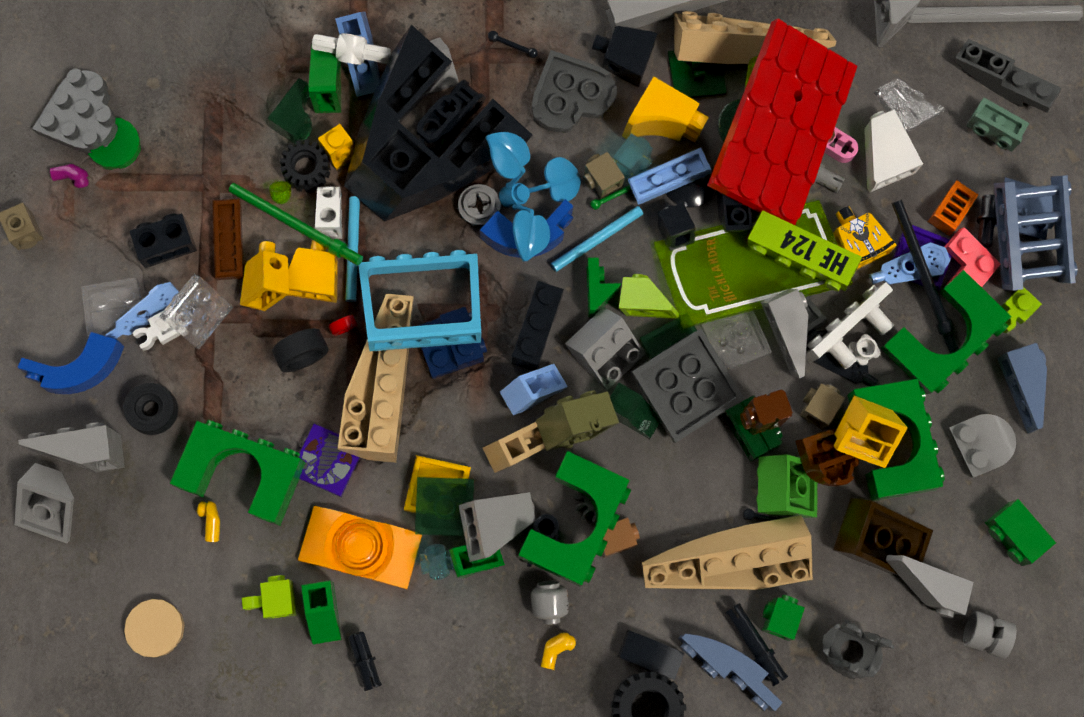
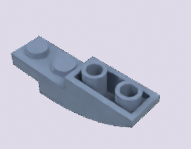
[678,634,783,711]

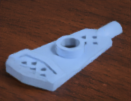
[869,242,950,285]
[105,282,179,339]

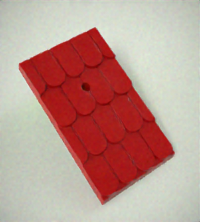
[707,18,857,225]

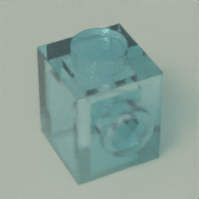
[613,133,653,179]

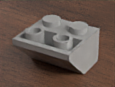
[565,307,645,390]

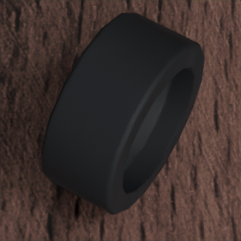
[272,328,329,372]

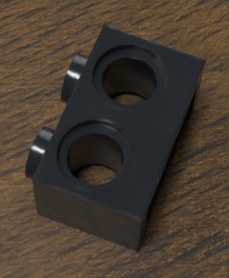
[129,213,197,268]

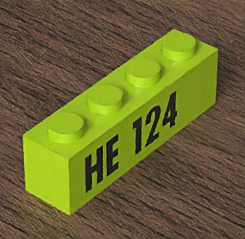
[748,210,862,292]

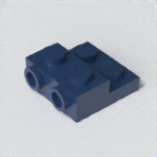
[418,306,487,379]

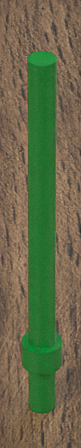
[229,183,363,266]

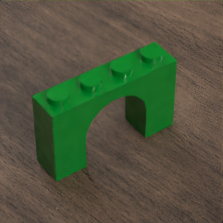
[881,270,1012,395]
[847,379,945,501]
[170,420,305,526]
[518,451,632,587]

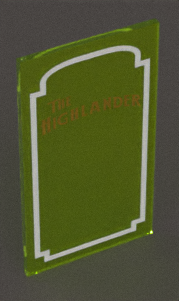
[654,200,853,329]

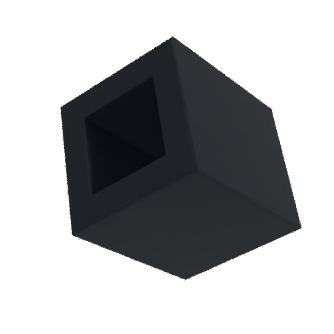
[657,203,696,251]

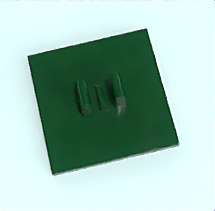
[667,50,727,98]

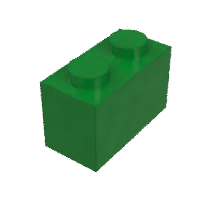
[985,499,1056,566]

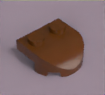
[795,427,859,486]

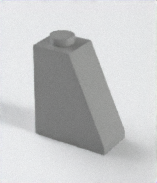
[459,492,536,562]

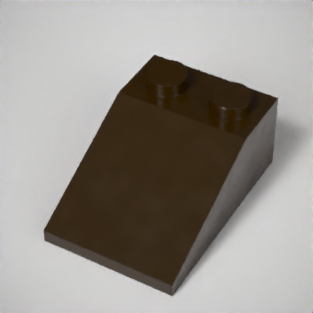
[833,498,933,578]

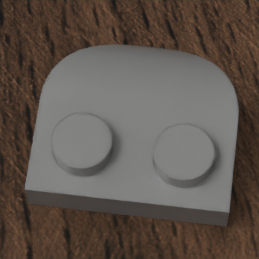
[949,414,1016,478]

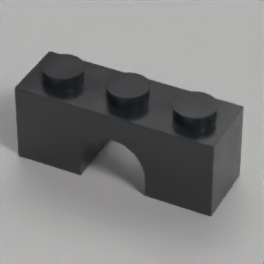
[511,281,564,371]

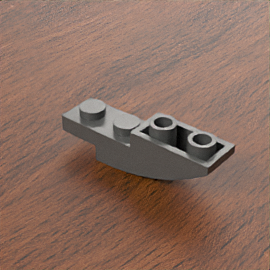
[955,39,1062,113]

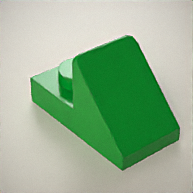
[586,258,621,317]
[449,545,505,579]

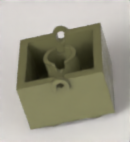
[536,390,619,451]

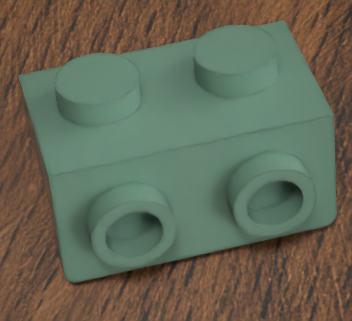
[966,97,1029,152]

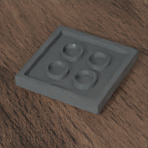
[630,328,744,443]

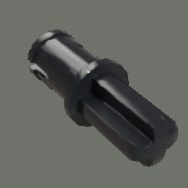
[977,194,997,247]
[348,632,382,691]

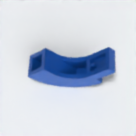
[480,199,574,258]
[18,332,124,394]

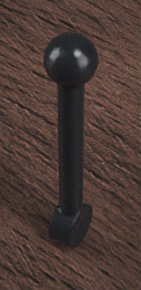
[488,31,538,58]
[743,509,778,521]

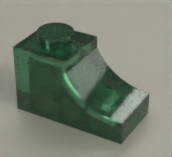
[267,78,312,145]
[610,383,660,440]

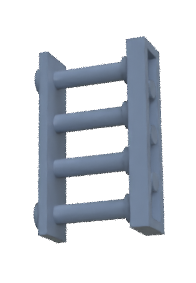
[994,175,1077,291]

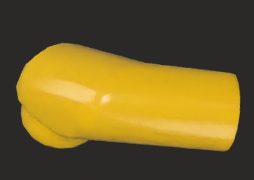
[197,501,220,542]
[540,633,576,670]

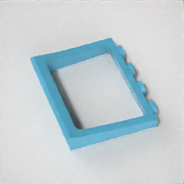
[358,250,481,351]

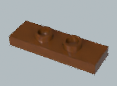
[212,199,244,280]

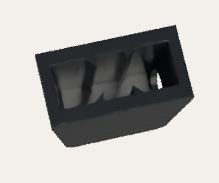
[592,26,657,87]

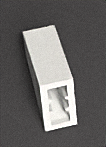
[864,110,923,193]

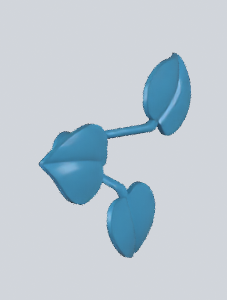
[486,132,581,262]

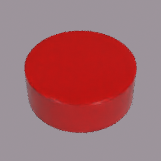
[328,315,357,336]

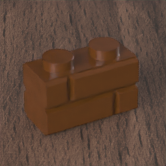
[740,389,793,435]

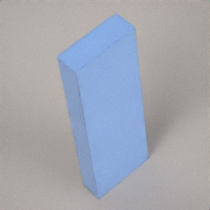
[627,148,712,205]

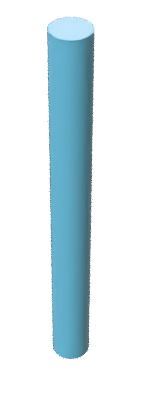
[345,196,360,302]
[550,206,643,272]

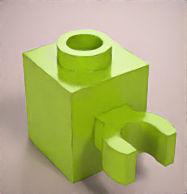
[242,575,296,619]

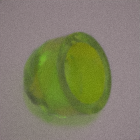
[269,181,291,204]

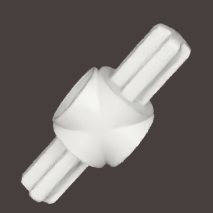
[312,33,391,65]

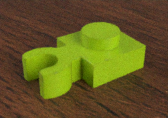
[1002,287,1042,334]

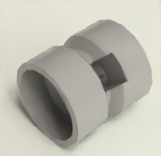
[963,611,1017,659]

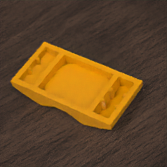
[298,506,423,590]

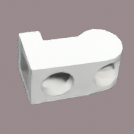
[315,187,342,239]

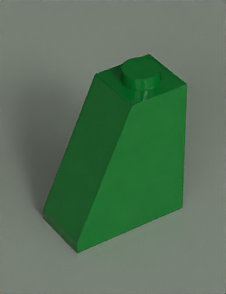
[309,44,342,113]

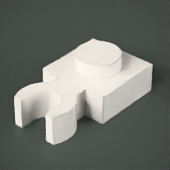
[132,306,187,351]

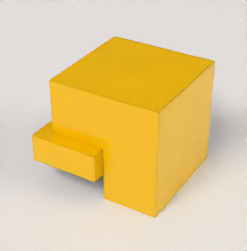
[833,396,908,468]

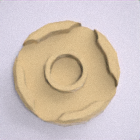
[124,599,185,658]

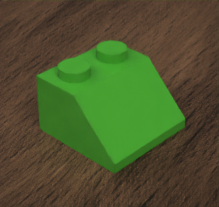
[757,454,817,518]

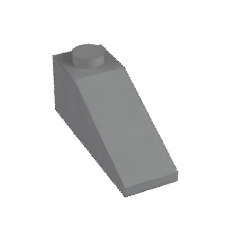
[761,289,808,378]
[886,555,974,618]

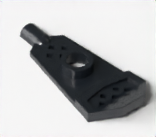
[806,330,879,387]

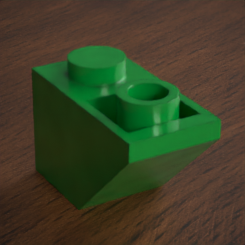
[301,581,342,645]

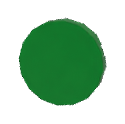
[88,118,141,170]

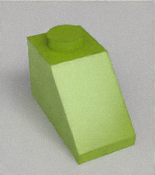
[619,274,679,318]

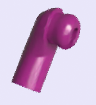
[50,164,89,188]

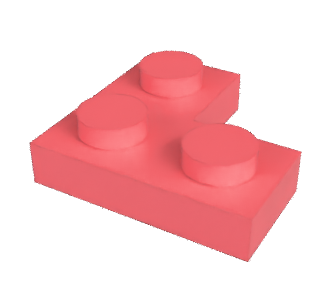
[944,227,1001,287]

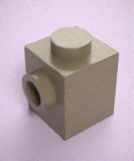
[583,152,625,199]
[0,203,44,250]
[799,383,845,430]

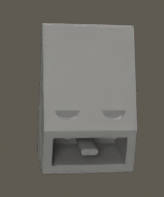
[18,422,125,472]

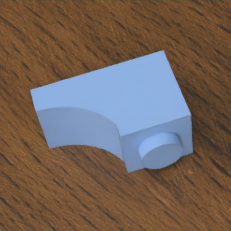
[500,364,568,415]

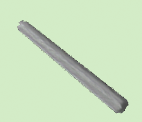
[907,5,1083,23]

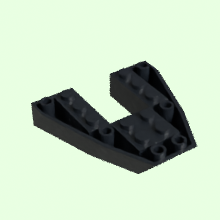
[344,24,533,222]

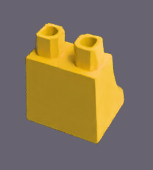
[622,76,709,143]

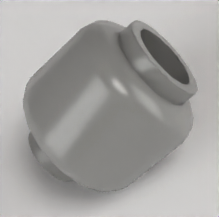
[531,580,569,625]

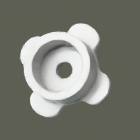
[848,334,881,366]

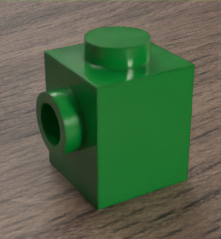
[762,595,805,641]

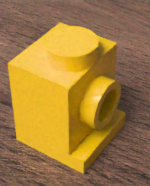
[318,124,354,170]

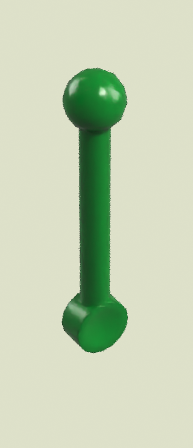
[590,185,632,210]

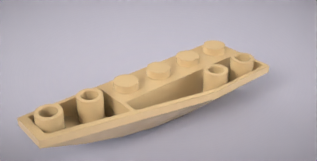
[674,11,836,64]
[338,294,414,463]
[642,515,813,590]

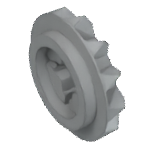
[458,184,501,226]

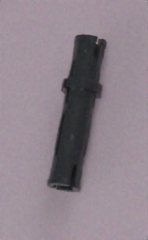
[725,603,788,686]

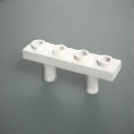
[806,282,894,369]

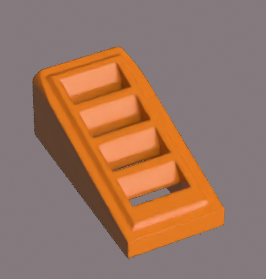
[927,180,978,236]

